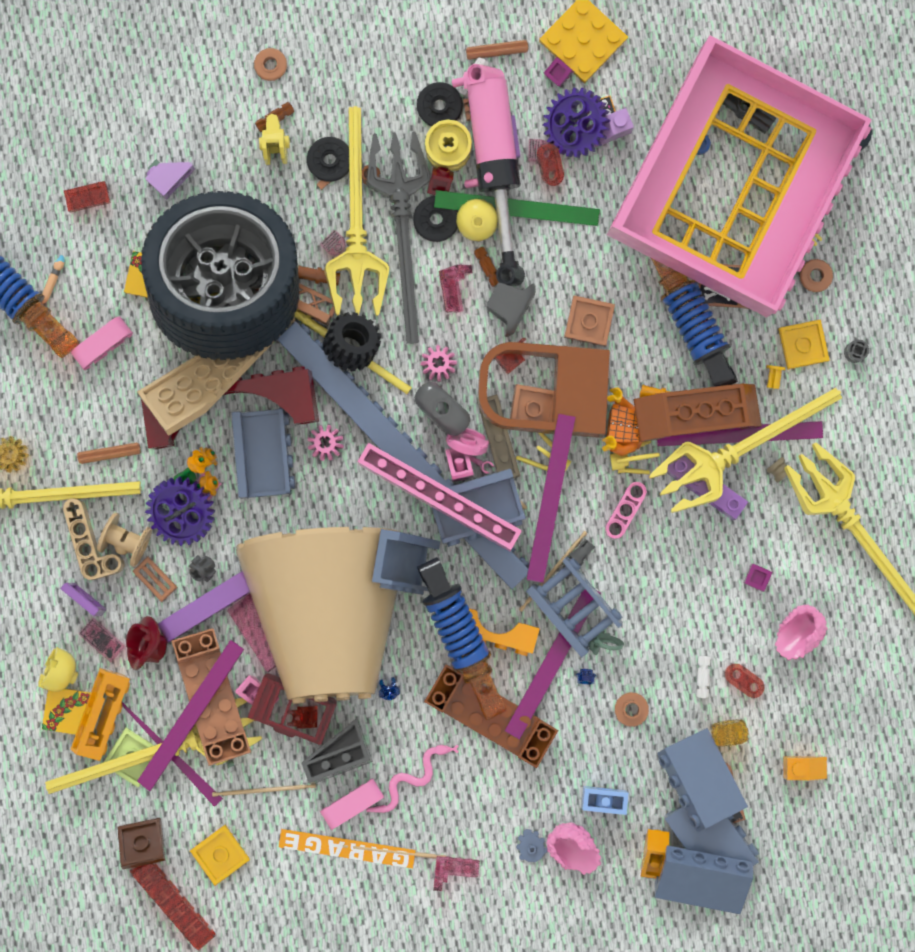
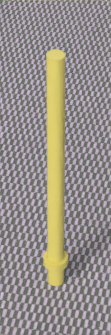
[294,309,412,394]

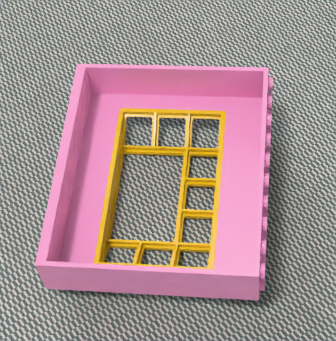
[607,35,872,318]

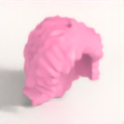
[775,605,828,661]
[546,822,601,875]

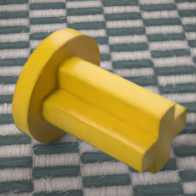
[766,365,786,389]

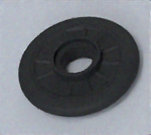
[417,82,463,126]
[306,137,349,182]
[413,196,458,242]

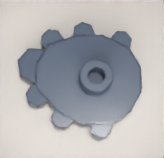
[516,829,548,862]

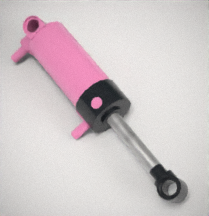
[452,64,525,286]

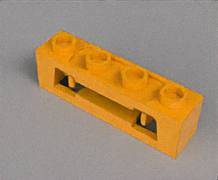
[70,668,130,761]

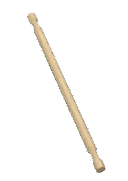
[519,531,587,612]
[212,784,316,797]
[343,845,446,860]

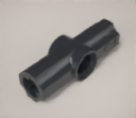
[723,93,776,134]

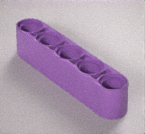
[158,571,250,643]

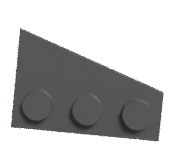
[302,719,373,785]

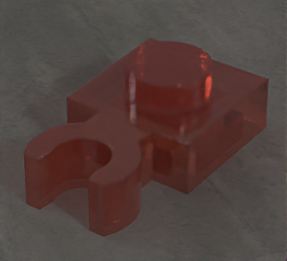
[495,338,527,374]
[287,706,317,729]

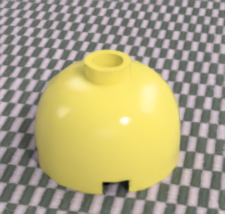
[456,199,498,242]
[38,647,78,691]

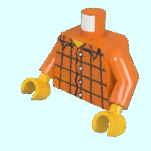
[602,387,654,456]

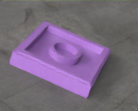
[60,583,106,616]

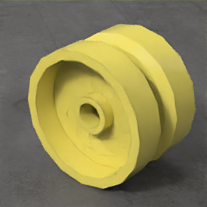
[425,119,472,172]

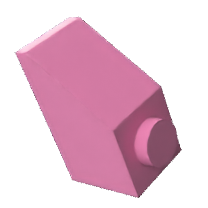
[445,448,474,482]

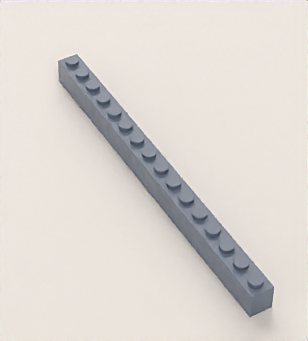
[277,322,529,590]

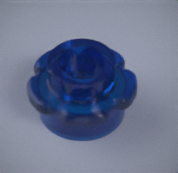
[576,669,597,685]

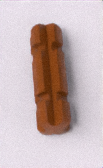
[255,102,294,132]
[474,247,499,287]

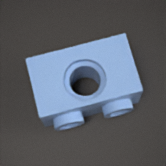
[581,786,629,815]

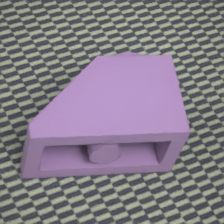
[587,108,634,147]
[145,162,195,200]

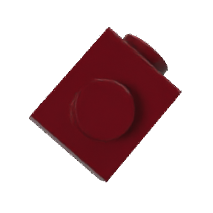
[427,167,454,195]

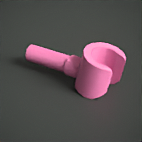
[469,455,494,474]

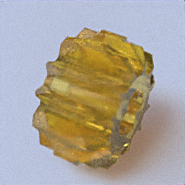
[0,436,29,473]
[711,719,749,747]

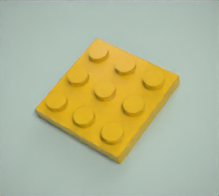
[539,0,628,84]

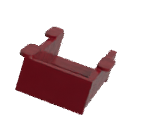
[247,673,337,745]

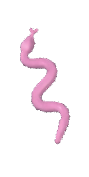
[366,745,459,813]

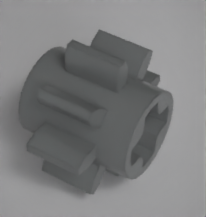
[189,555,216,582]

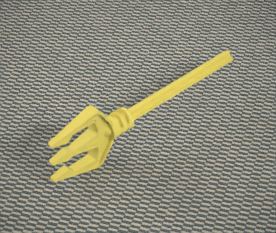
[324,106,389,316]
[649,388,842,513]
[784,443,915,615]
[0,481,142,509]
[45,698,262,794]

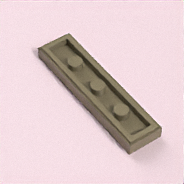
[477,394,520,478]

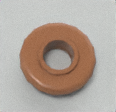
[254,48,287,81]
[799,259,833,292]
[615,692,649,727]

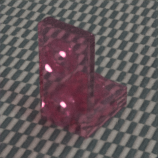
[439,265,473,313]
[433,856,480,891]

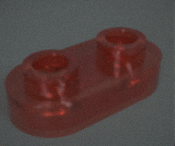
[537,143,564,186]
[724,663,765,698]

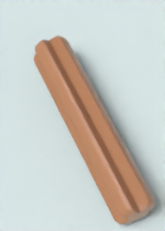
[466,40,528,60]
[77,442,141,464]

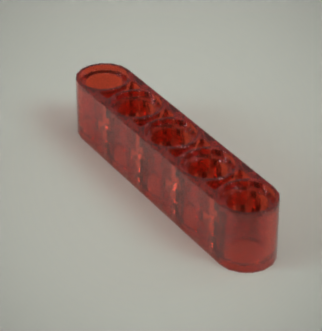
[130,863,216,950]

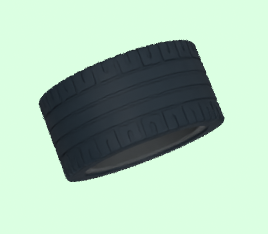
[141,191,299,360]

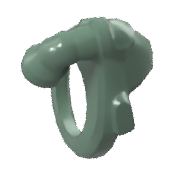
[589,631,624,655]

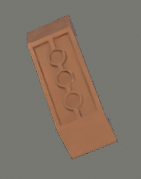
[172,628,251,766]

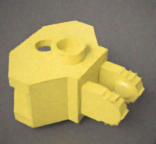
[259,114,290,165]

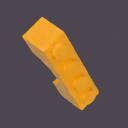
[469,608,540,656]

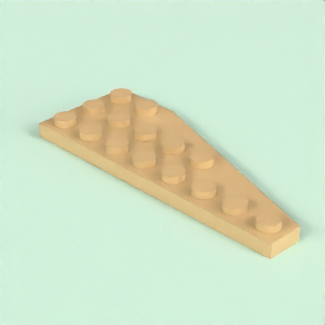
[137,318,295,436]

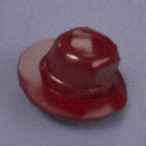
[126,616,168,671]

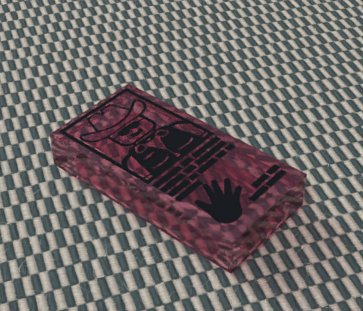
[79,618,126,662]

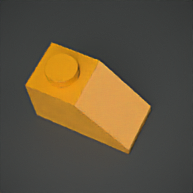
[783,756,827,780]
[641,829,669,879]

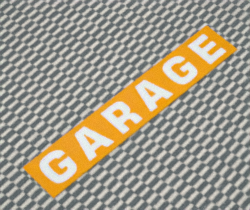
[279,829,416,869]

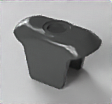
[487,283,536,337]
[414,381,471,436]

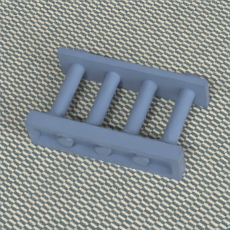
[526,556,623,658]

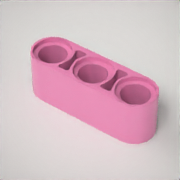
[71,316,133,370]
[605,482,647,539]
[320,778,384,830]

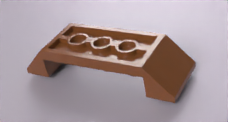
[633,383,762,442]
[424,664,559,768]

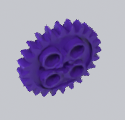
[542,87,611,158]
[145,476,216,546]

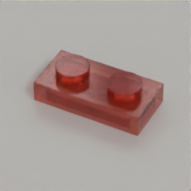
[64,181,111,213]

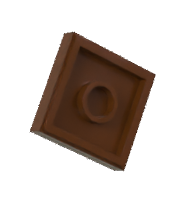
[117,818,166,870]

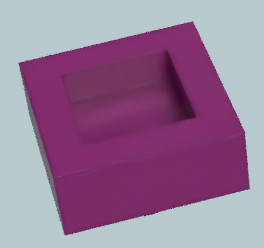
[544,57,574,88]
[743,563,773,592]

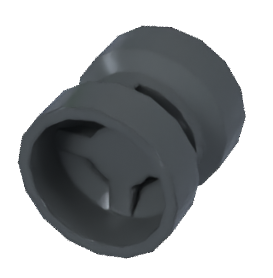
[844,339,869,363]

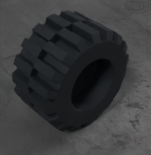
[323,312,381,372]

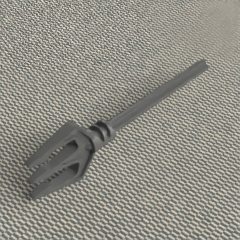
[366,131,430,344]

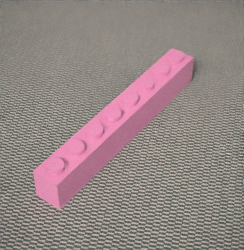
[357,443,522,552]

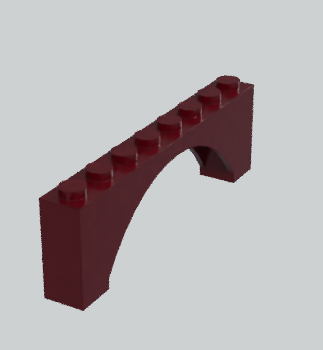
[141,366,319,450]

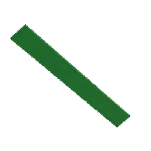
[434,190,600,226]

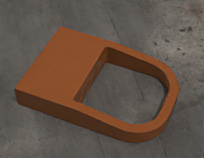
[478,342,610,438]

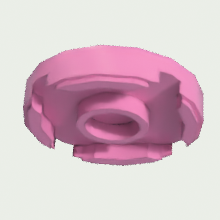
[446,428,489,456]

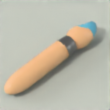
[41,255,65,304]

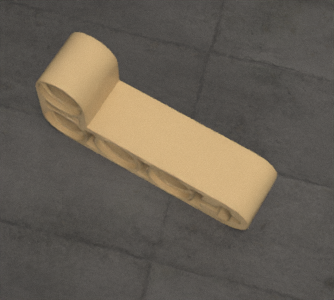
[63,499,125,580]

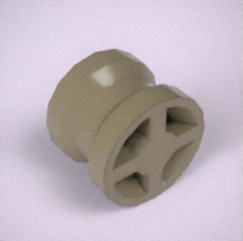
[766,457,793,483]

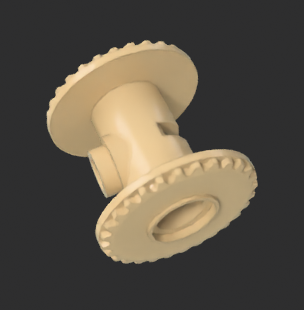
[97,513,152,567]

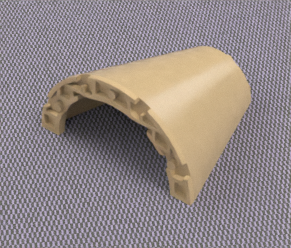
[236,527,400,704]

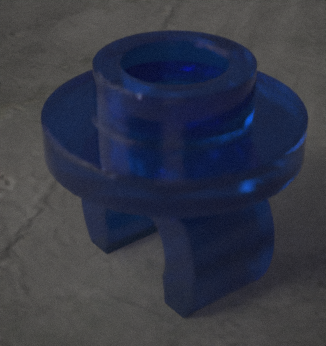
[379,677,400,700]

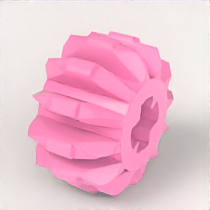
[421,345,457,382]
[308,425,344,461]

